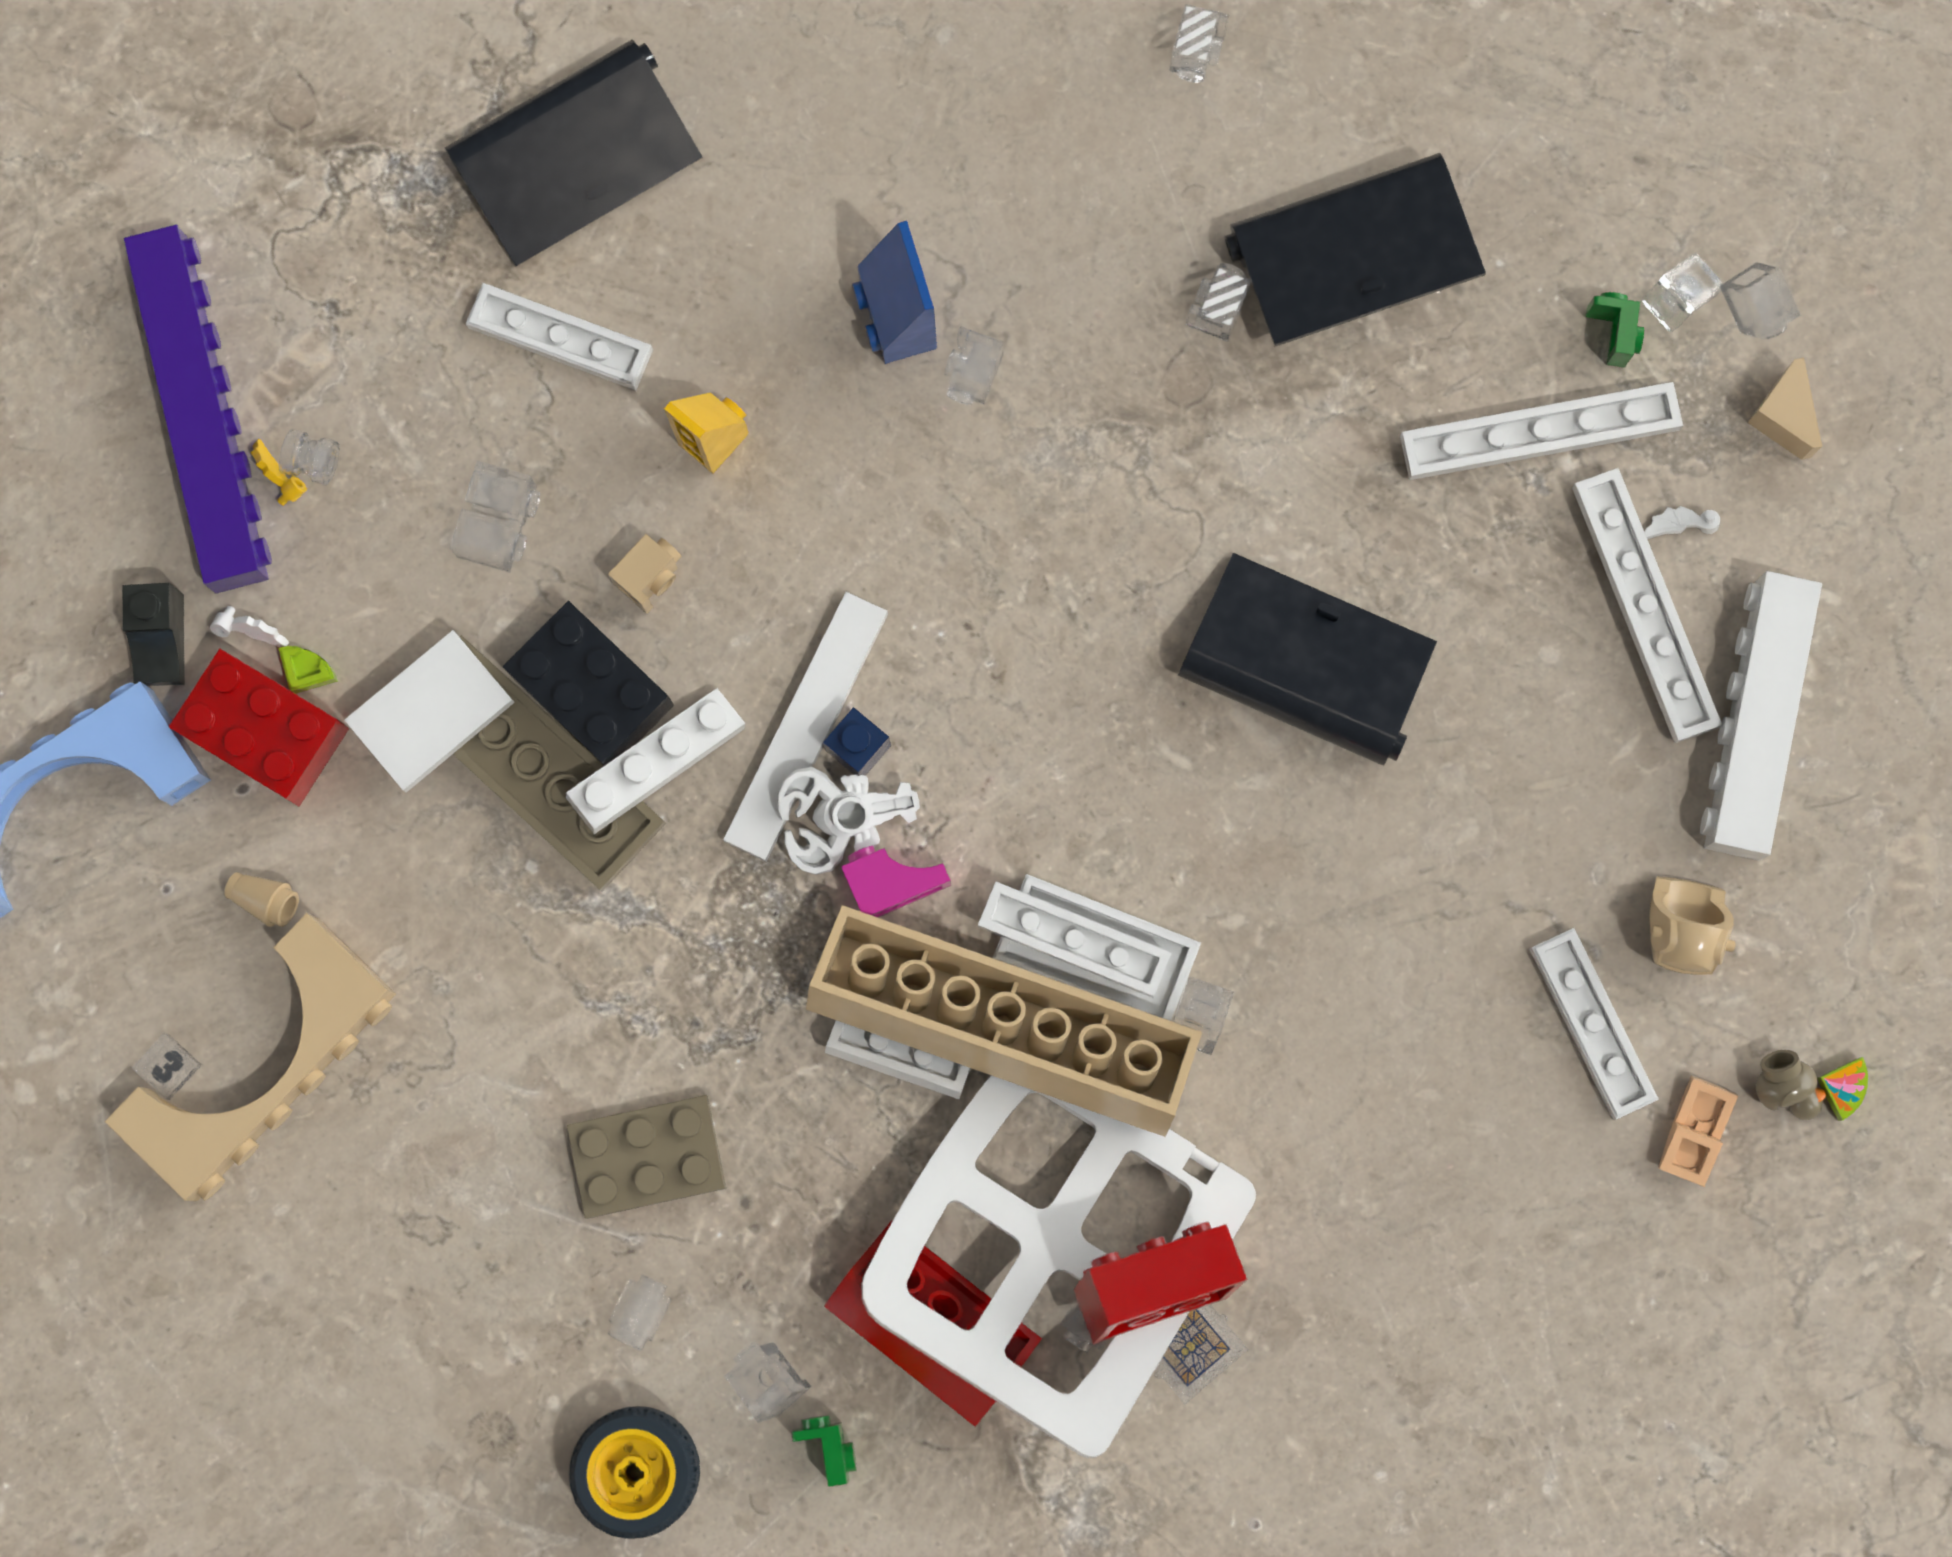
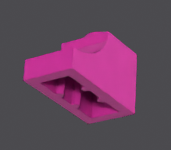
[841,846,951,918]

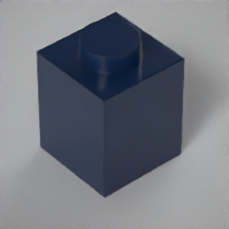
[823,707,891,776]

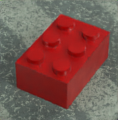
[169,648,349,807]
[1073,1222,1248,1344]

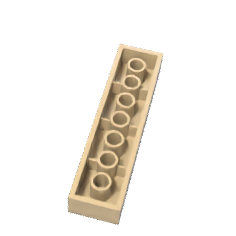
[806,905,1202,1137]

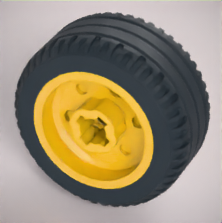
[569,1406,700,1539]

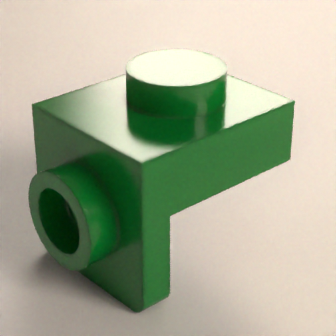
[1586,292,1644,368]
[791,1415,857,1487]

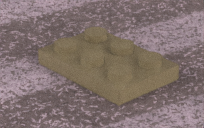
[567,1095,727,1219]

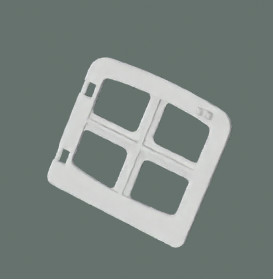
[861,1075,1256,1458]

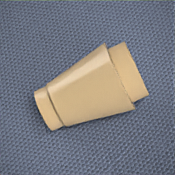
[224,872,299,927]

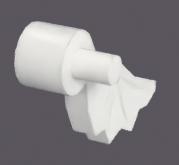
[1645,506,1720,539]
[210,606,289,648]

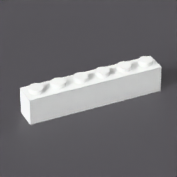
[1700,571,1822,861]

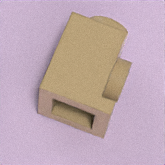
[608,534,682,614]

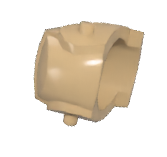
[1649,876,1736,975]

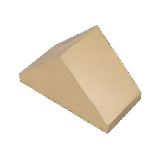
[1748,358,1822,460]

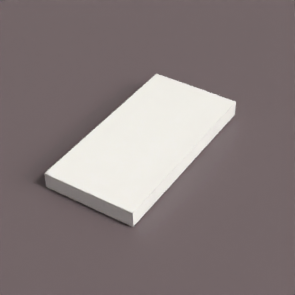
[993,874,1201,1021]

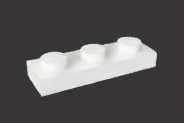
[825,1020,970,1099]

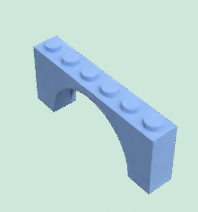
[0,682,211,918]

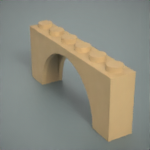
[104,913,396,1201]

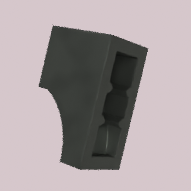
[122,583,185,686]

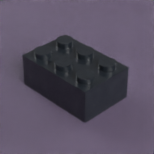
[502,600,674,766]

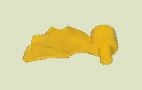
[251,439,307,506]

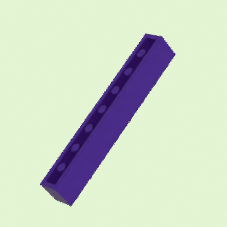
[124,224,272,594]

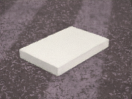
[344,630,515,792]

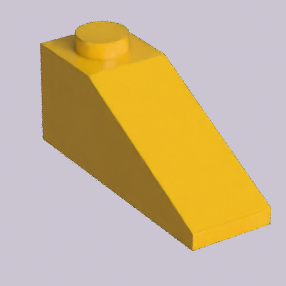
[664,392,749,474]

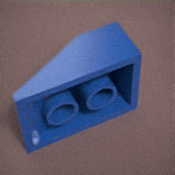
[852,220,937,364]

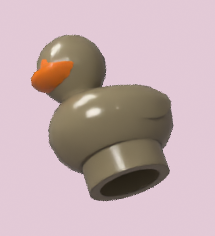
[1756,1050,1826,1120]

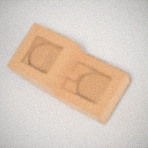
[1658,1075,1738,1187]

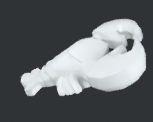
[777,767,920,875]

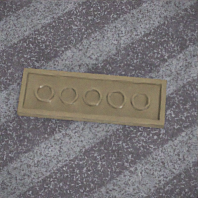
[453,635,666,892]

